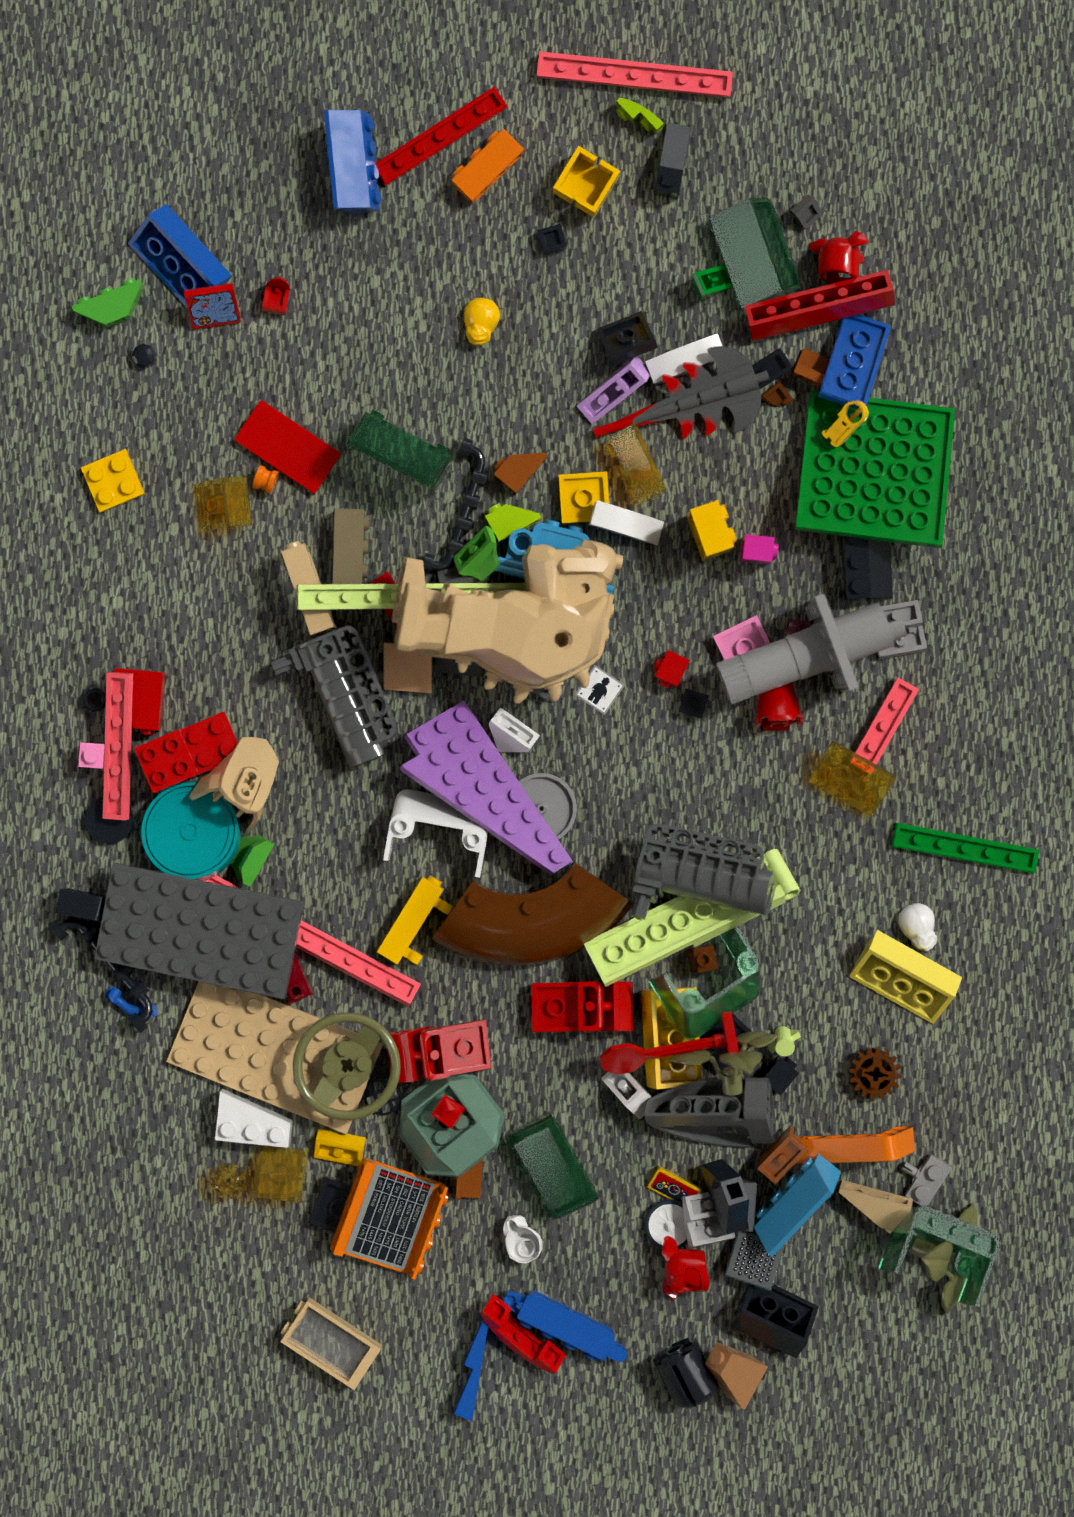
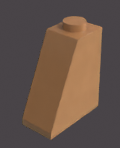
[705,1342,768,1410]

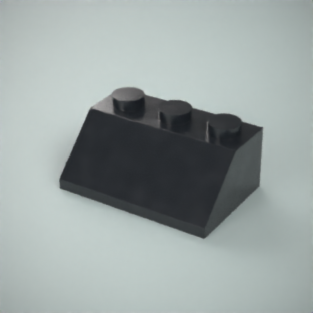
[841,536,893,600]
[731,1282,819,1358]

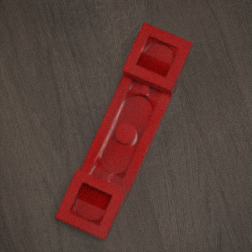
[480,1294,566,1374]

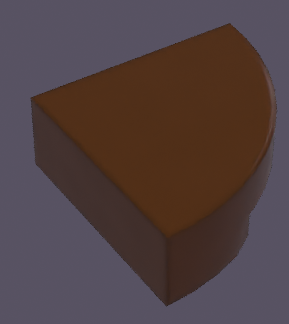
[761,381,794,406]

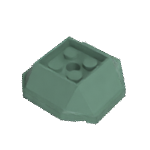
[399,1074,505,1178]

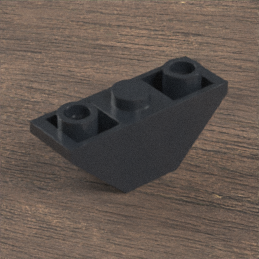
[700,1159,749,1236]

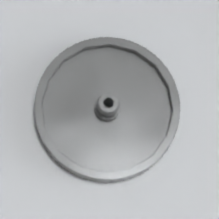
[519,773,577,839]

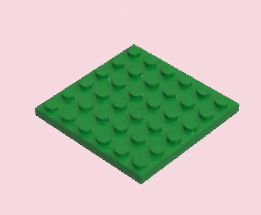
[795,390,955,549]

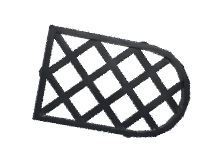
[364,1048,412,1116]

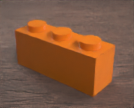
[452,128,524,205]

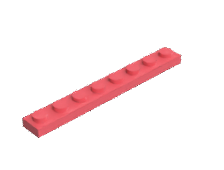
[537,51,733,98]

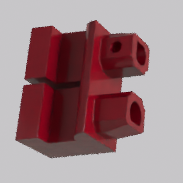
[286,951,315,1004]

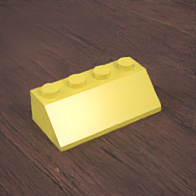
[849,930,962,1024]

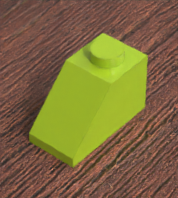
[485,503,542,543]

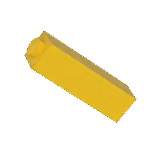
[377,875,453,965]

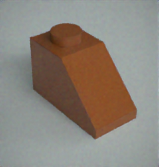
[494,452,548,495]

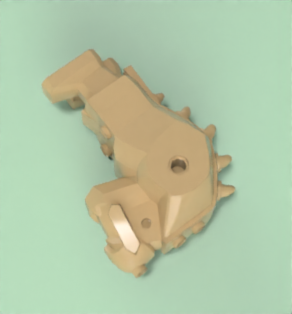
[392,540,623,704]

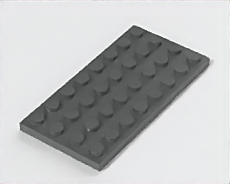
[94,863,305,999]

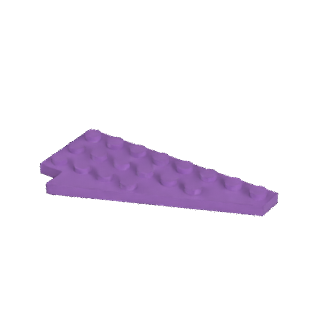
[400,701,572,876]

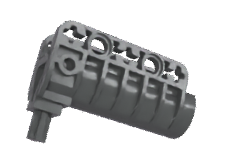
[271,626,398,768]
[631,824,776,920]

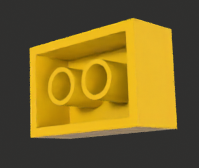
[686,500,737,561]

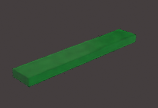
[891,823,1040,873]

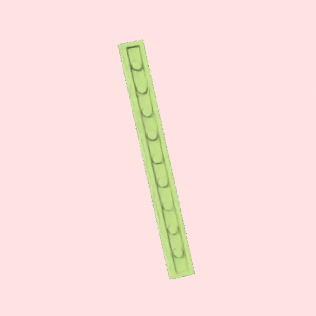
[297,583,526,610]

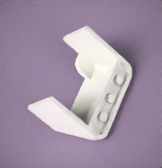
[383,789,488,878]

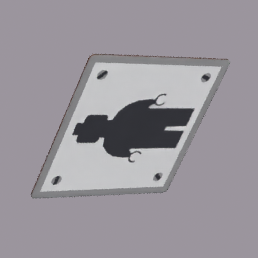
[575,665,625,715]

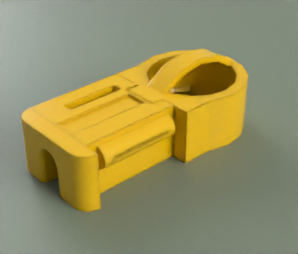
[822,400,869,447]

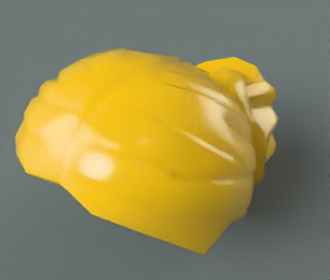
[464,298,500,346]

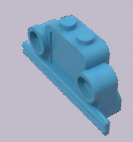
[494,519,614,594]

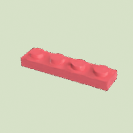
[849,677,919,774]

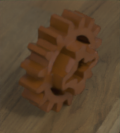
[848,1046,902,1100]

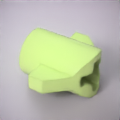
[768,1026,801,1056]

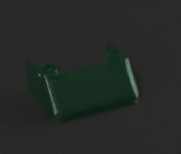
[346,410,453,494]
[649,926,761,1039]
[878,1205,1000,1308]

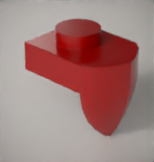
[261,276,290,316]

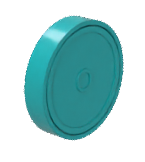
[141,782,241,880]

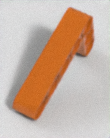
[796,1126,915,1164]

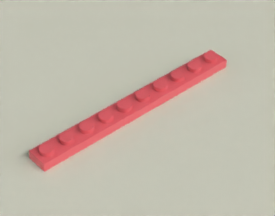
[202,875,421,1007]

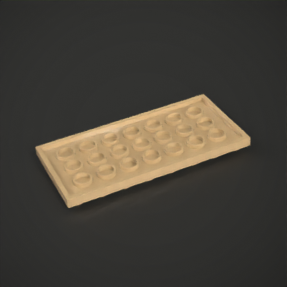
[166,981,384,1134]

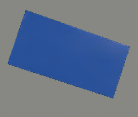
[818,314,891,409]

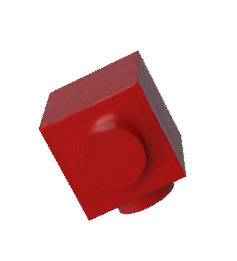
[653,650,690,689]

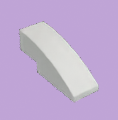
[645,334,723,384]
[589,501,664,545]

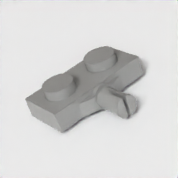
[901,1153,952,1208]

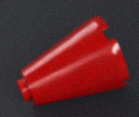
[755,683,803,731]

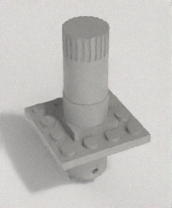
[716,594,906,705]

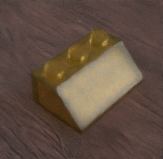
[606,423,667,506]

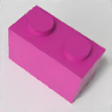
[740,534,778,565]

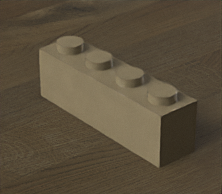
[333,509,370,584]

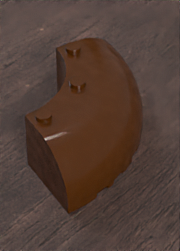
[431,862,634,966]

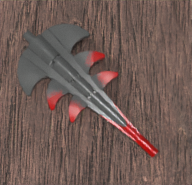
[593,346,770,439]

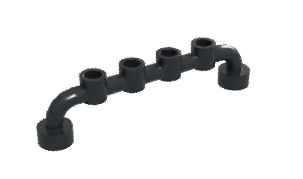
[423,437,488,574]
[49,918,153,1033]

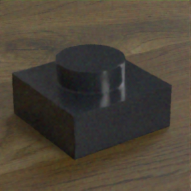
[537,224,567,255]
[678,688,709,719]

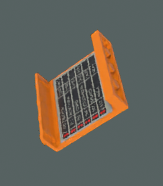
[330,1157,449,1280]

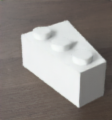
[215,1089,293,1148]

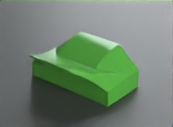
[453,526,500,581]
[230,835,274,887]

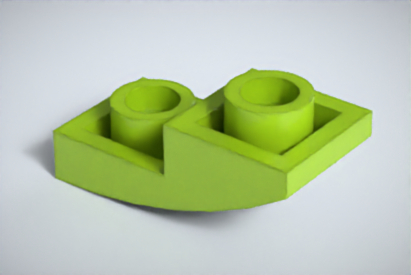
[616,98,664,134]

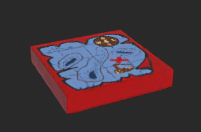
[184,283,241,330]

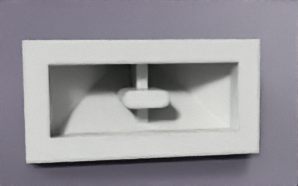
[489,707,540,752]

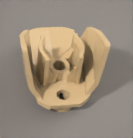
[189,737,279,836]

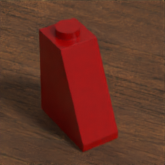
[114,668,166,735]

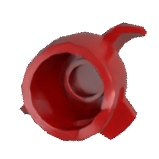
[809,231,869,284]
[662,1236,710,1300]

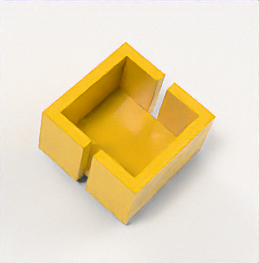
[553,146,620,218]

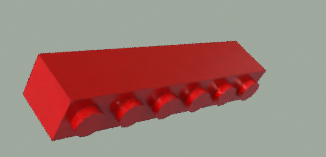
[745,270,895,341]

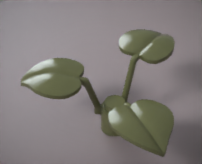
[668,1031,777,1095]
[912,1203,978,1314]

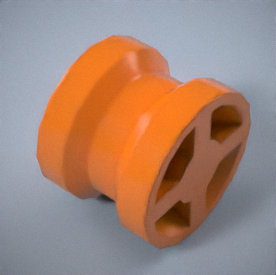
[252,465,279,494]

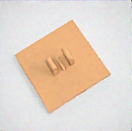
[384,642,432,693]

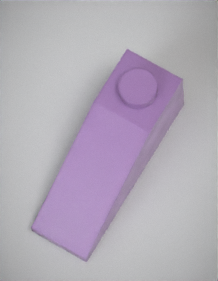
[577,356,650,424]

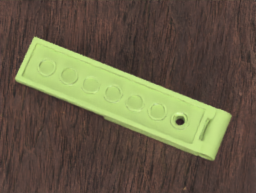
[584,849,801,987]

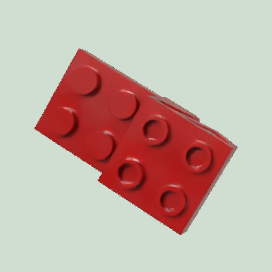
[134,711,238,794]
[532,982,634,1032]
[387,1019,492,1083]

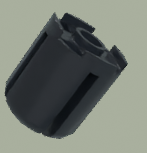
[653,1338,718,1409]

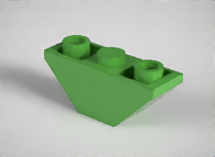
[72,278,144,328]

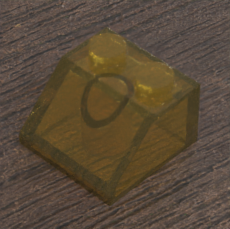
[193,477,252,533]
[253,1145,309,1203]

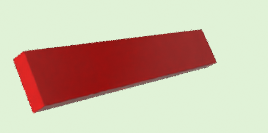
[375,86,508,187]

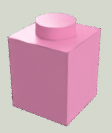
[78,742,105,769]

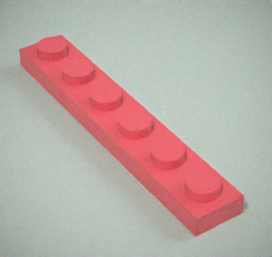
[103,672,133,820]

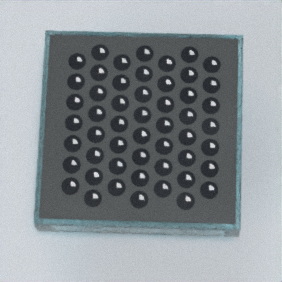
[724,1230,785,1291]

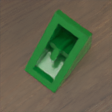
[690,264,735,302]

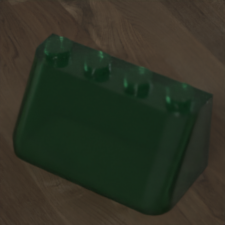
[709,197,801,309]
[507,1110,599,1220]

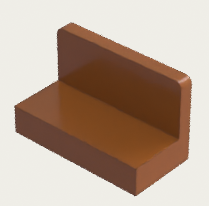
[792,349,830,387]
[757,1125,808,1184]
[456,1159,483,1200]

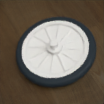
[644,1199,688,1249]

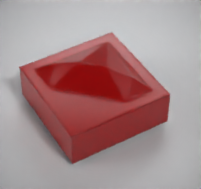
[431,1094,466,1129]

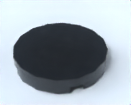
[85,797,135,844]

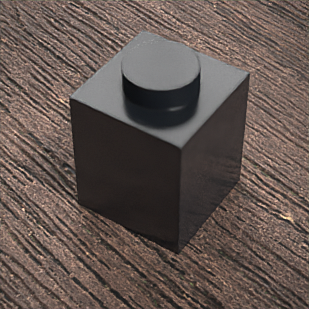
[760,1055,799,1096]

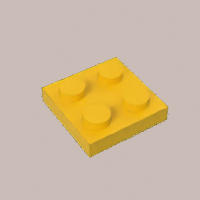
[81,449,145,513]
[559,471,609,524]

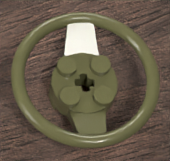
[293,1012,401,1120]

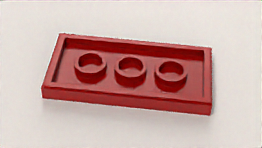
[234,400,342,494]

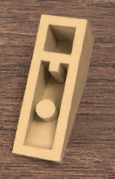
[839,1180,913,1234]

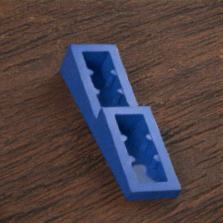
[454,1318,488,1421]

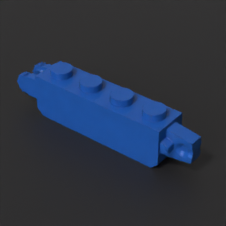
[503,1290,627,1362]

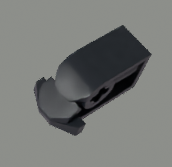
[55,888,106,921]

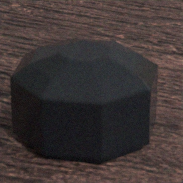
[132,343,157,369]
[83,688,106,712]

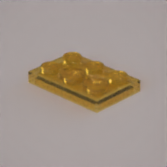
[808,740,896,817]

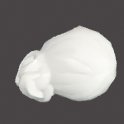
[898,903,937,952]
[503,1215,542,1264]

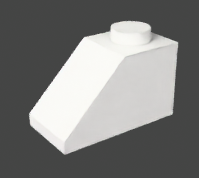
[601,1072,652,1119]

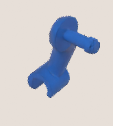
[105,986,158,1018]

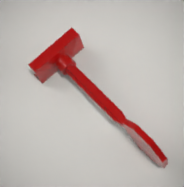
[599,1011,739,1075]

